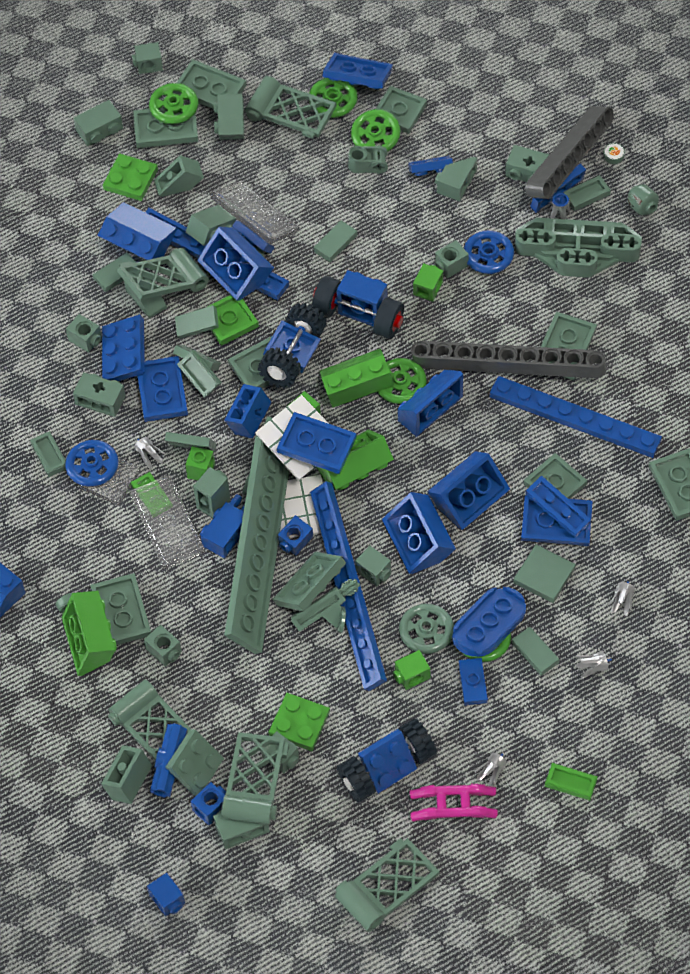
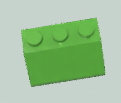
[319,348,394,408]
[316,429,394,490]
[62,591,117,676]

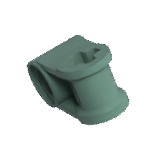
[348,146,388,174]

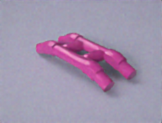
[410,784,498,822]

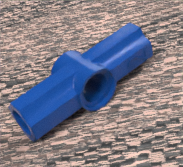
[151,723,187,798]

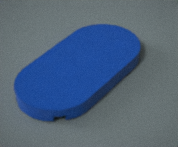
[452,587,526,657]

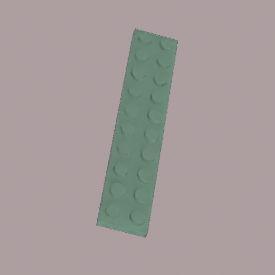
[224,436,289,654]

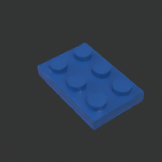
[323,53,393,89]
[102,314,145,381]
[137,356,188,422]
[277,412,356,474]
[521,495,593,546]

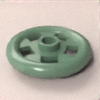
[399,604,454,654]

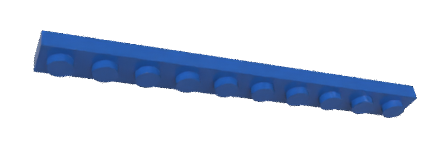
[310,481,387,691]

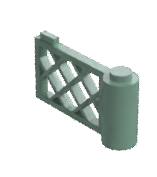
[245,76,337,139]
[117,248,209,300]
[108,679,190,767]
[222,732,289,824]
[335,838,440,932]

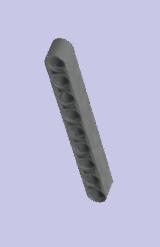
[411,341,606,378]

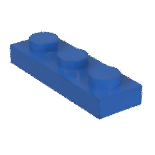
[530,164,586,213]
[526,475,591,538]

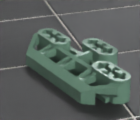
[515,218,642,277]

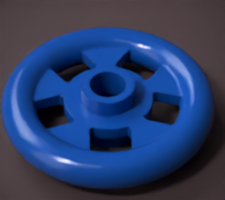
[464,230,514,274]
[65,440,119,487]

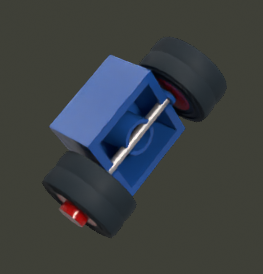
[312,270,404,339]

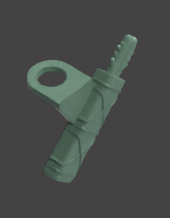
[291,579,360,633]

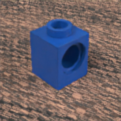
[278,515,313,556]
[190,782,226,826]
[147,872,185,917]

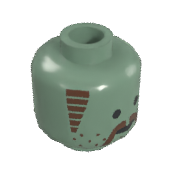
[628,184,659,216]

